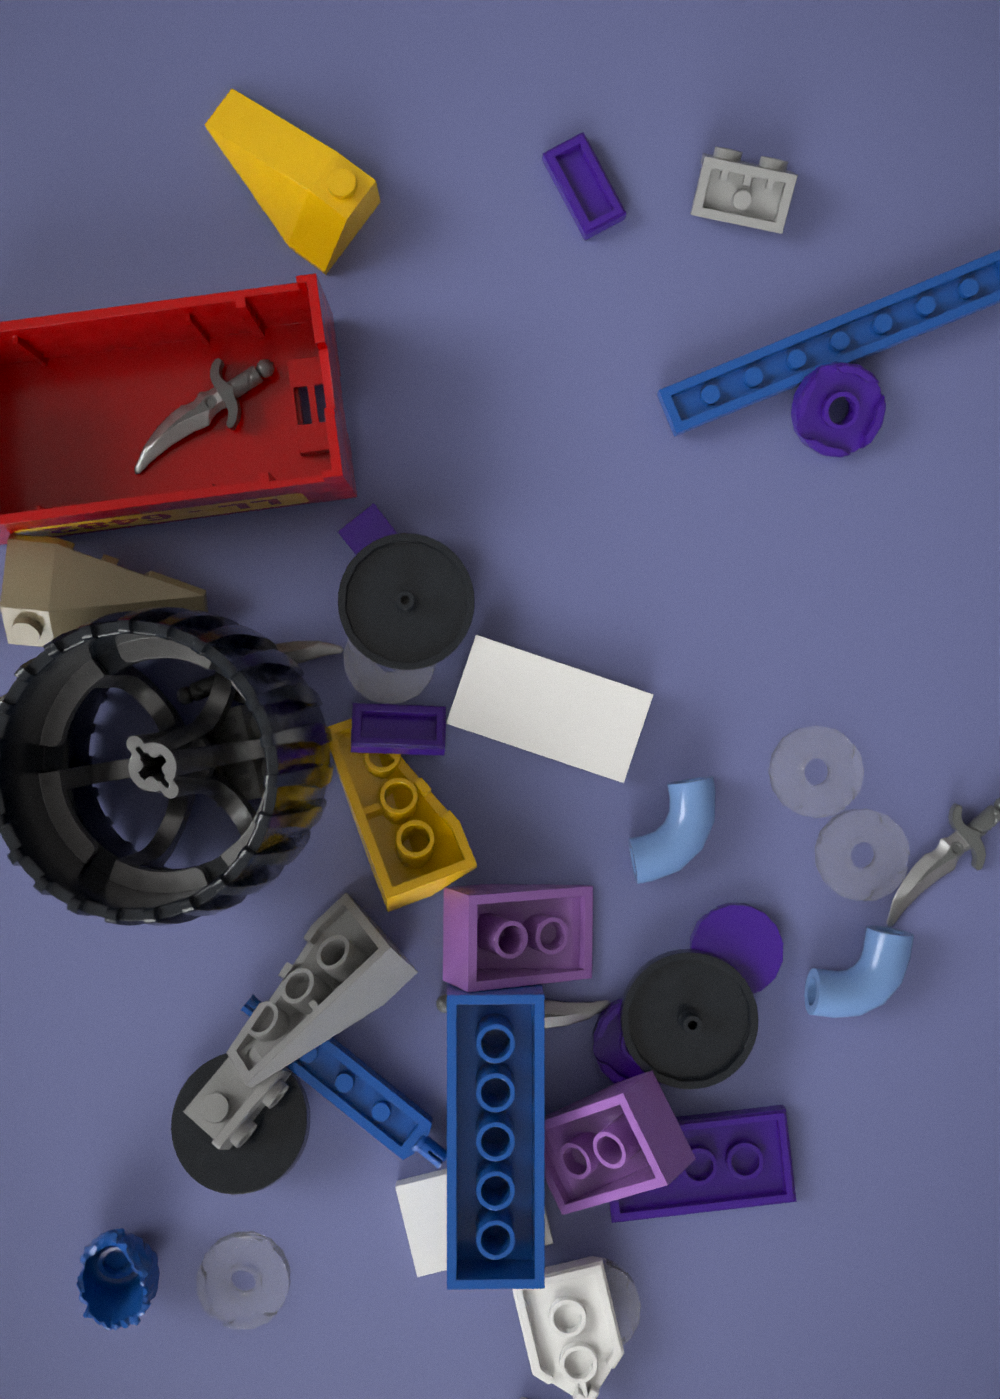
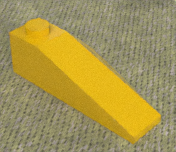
[205,88,381,275]
[328,718,477,912]

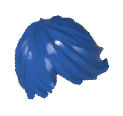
[76,1228,160,1331]

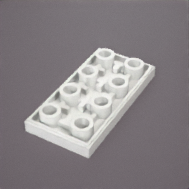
[446,635,654,783]

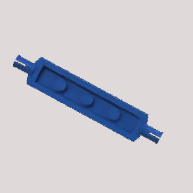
[240,994,447,1169]

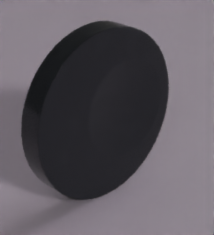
[338,533,475,670]
[620,949,758,1089]
[171,1053,310,1195]

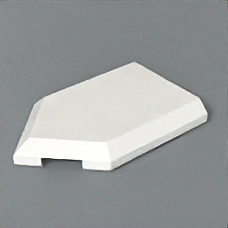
[512,1256,624,1399]

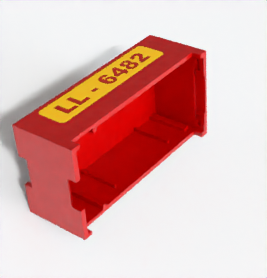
[0,273,357,545]

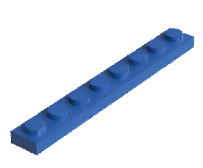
[657,250,1000,437]

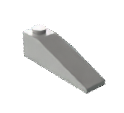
[226,893,418,1088]

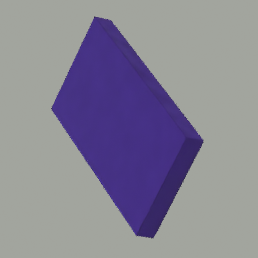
[609,1105,797,1223]

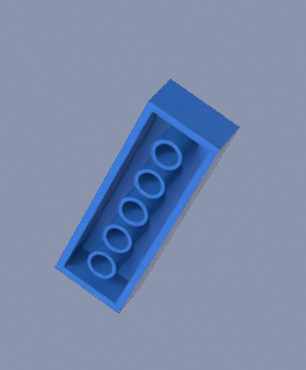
[447,983,545,1290]

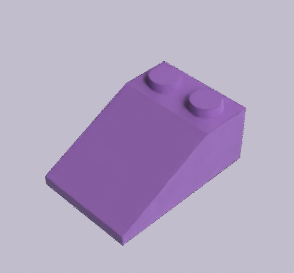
[443,884,593,992]
[545,1070,696,1215]

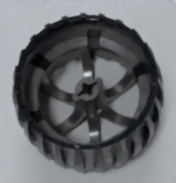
[0,607,334,926]

